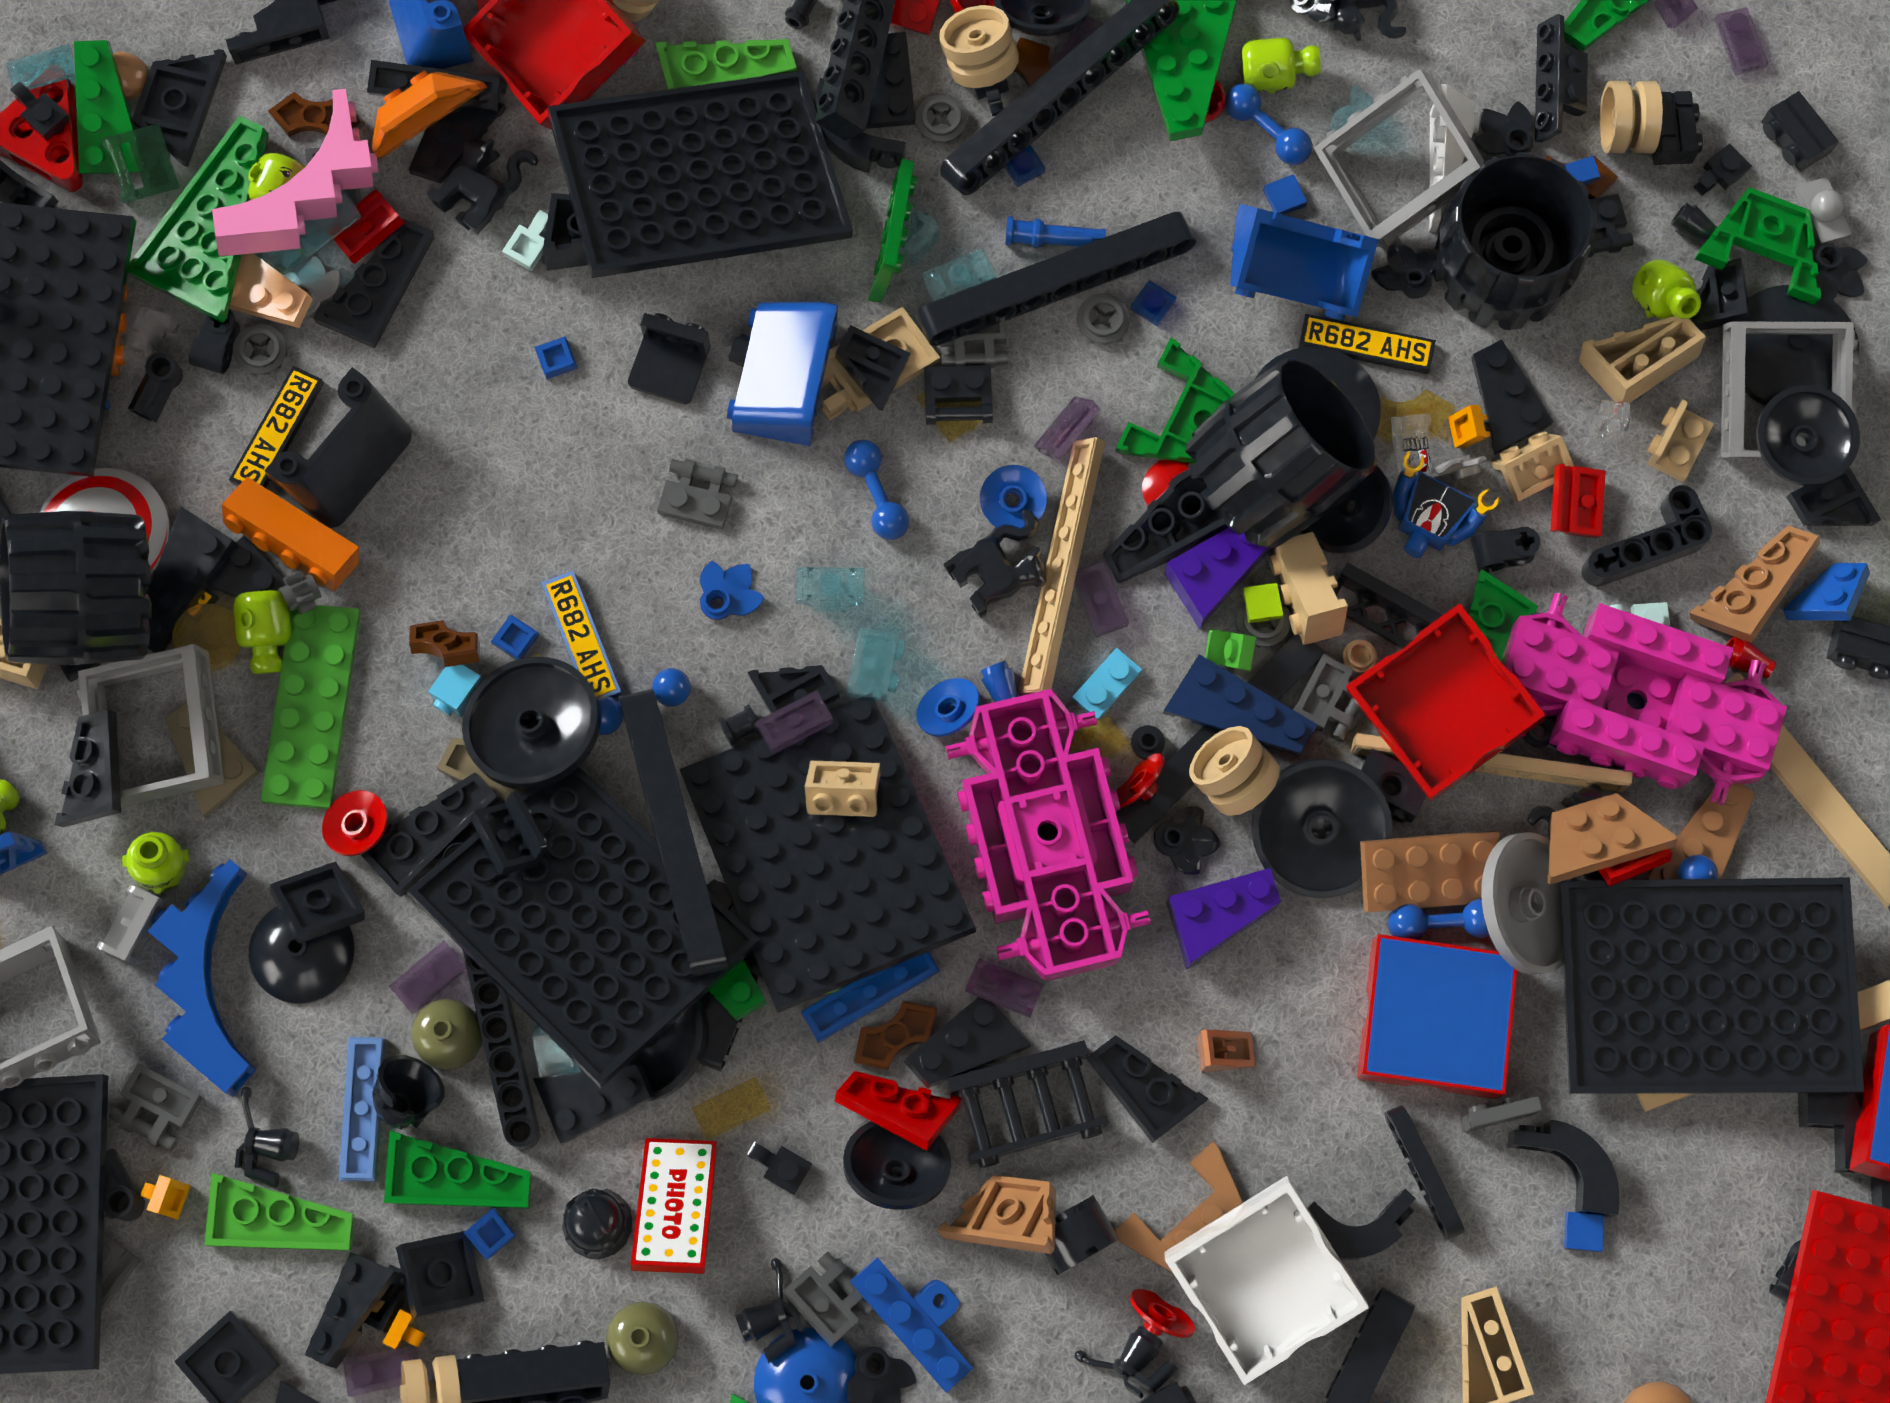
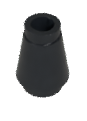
[1671,203,1717,244]

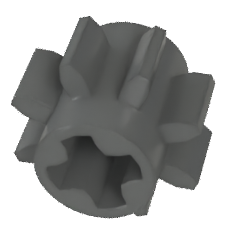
[278,571,322,615]

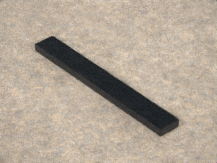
[1116,634,1325,844]

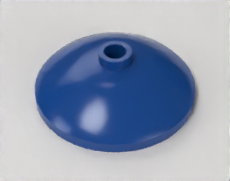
[754,1327,857,1403]

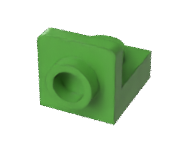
[1205,629,1256,671]

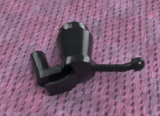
[235,1087,299,1188]
[735,1258,804,1363]
[1074,1326,1178,1399]

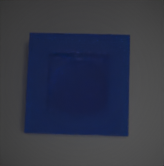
[1004,144,1046,187]
[1130,280,1177,327]

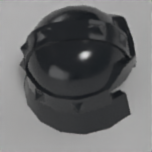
[372,1055,445,1130]
[562,1188,633,1259]

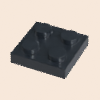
[270,861,365,944]
[396,1231,485,1319]
[174,1310,280,1403]

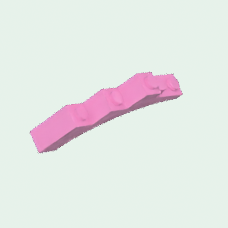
[212,89,378,257]

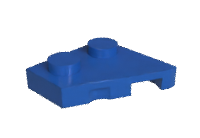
[1783,563,1870,621]
[0,831,47,874]

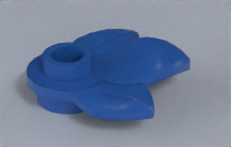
[700,561,764,620]

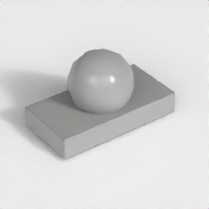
[1794,177,1852,246]

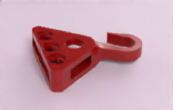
[0,66,83,192]

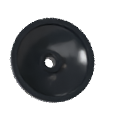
[994,0,1091,36]
[1756,385,1860,486]
[1301,464,1393,554]
[248,906,355,1004]
[843,1121,951,1210]

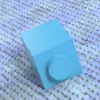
[428,665,483,717]

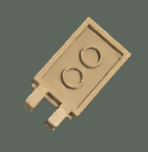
[821,306,940,421]

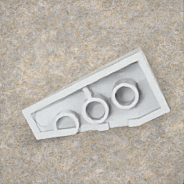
[1429,84,1479,232]

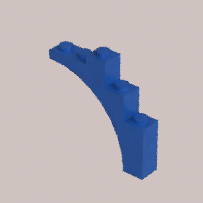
[148,859,257,1097]

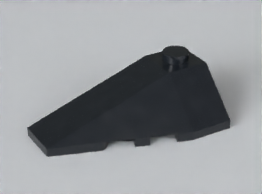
[1103,469,1229,584]

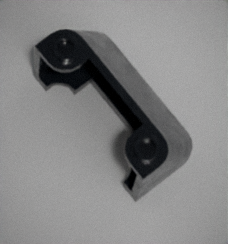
[264,367,412,528]

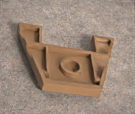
[1115,1141,1243,1274]

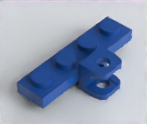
[849,1257,973,1393]

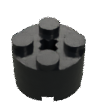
[1044,1195,1119,1275]

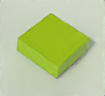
[1242,583,1283,623]

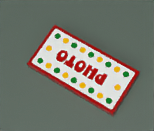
[631,1138,717,1274]

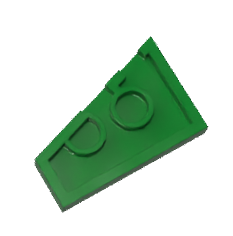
[1468,569,1539,662]

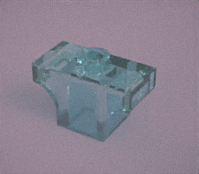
[922,248,996,302]
[795,567,865,612]

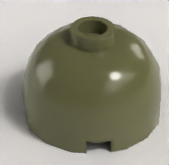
[411,999,483,1070]
[606,1301,679,1376]

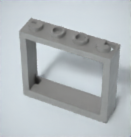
[1314,69,1485,248]
[1721,322,1858,458]
[77,644,224,807]
[0,926,101,1091]

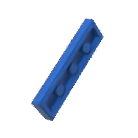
[801,952,940,1043]

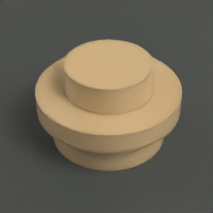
[1342,639,1377,674]

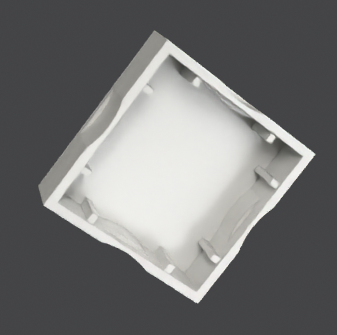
[1164,1176,1369,1385]

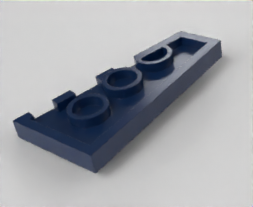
[1163,654,1318,756]

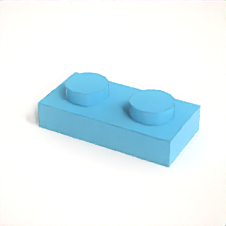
[1072,648,1143,722]

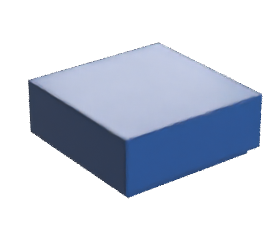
[1263,174,1307,215]
[534,336,578,380]
[491,614,539,660]
[464,1208,516,1260]
[1564,1212,1604,1252]

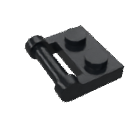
[924,365,993,425]

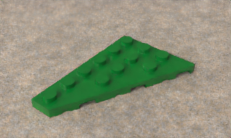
[1125,0,1238,142]
[128,115,269,323]

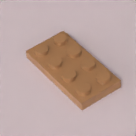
[1360,830,1499,913]

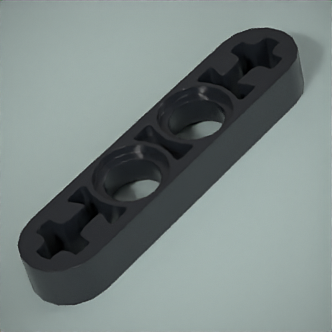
[1384,1105,1464,1240]

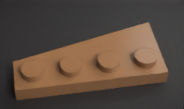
[1689,525,1820,643]
[1645,784,1755,880]

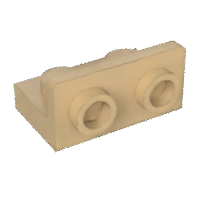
[1647,399,1714,482]
[1492,432,1574,502]
[805,761,881,817]

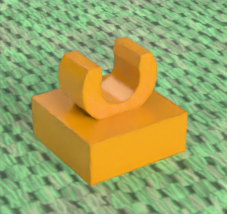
[1448,405,1491,449]
[140,1175,191,1220]
[382,1309,426,1349]

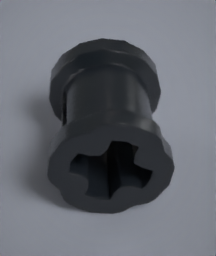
[718,705,762,747]

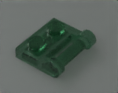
[101,124,180,204]

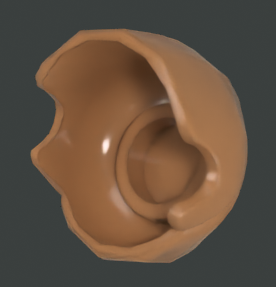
[113,51,149,100]

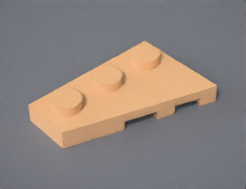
[229,253,313,328]

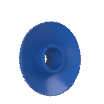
[980,465,1047,528]
[916,678,980,737]

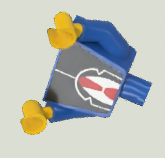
[1392,451,1500,558]

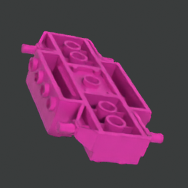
[1501,593,1787,805]
[945,689,1151,981]

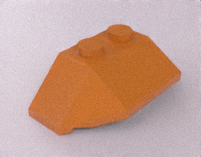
[370,70,487,160]

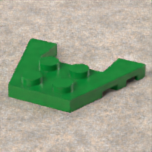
[1694,187,1821,305]
[1115,337,1235,463]

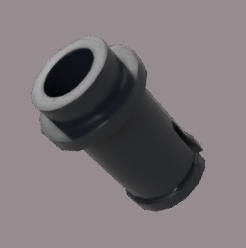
[785,0,818,29]

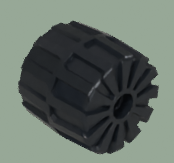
[1434,152,1596,330]
[1186,358,1377,547]
[0,511,152,665]

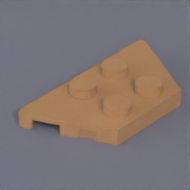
[1547,793,1677,885]
[937,1175,1056,1254]

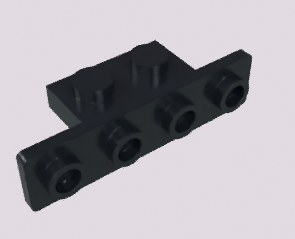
[1535,14,1588,143]

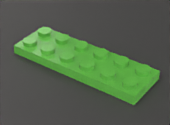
[261,605,361,810]

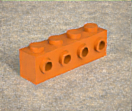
[222,477,359,592]

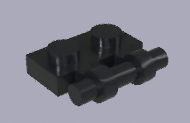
[1587,194,1634,258]

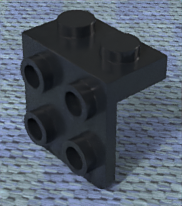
[628,313,711,405]

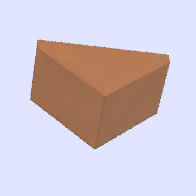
[1197,1030,1256,1073]

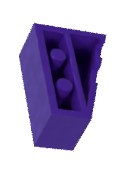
[1164,528,1270,629]
[1166,868,1281,969]

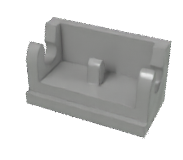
[96,885,167,966]

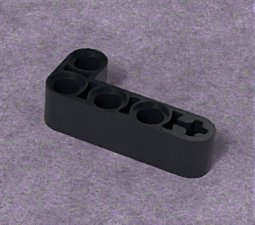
[1581,485,1712,587]

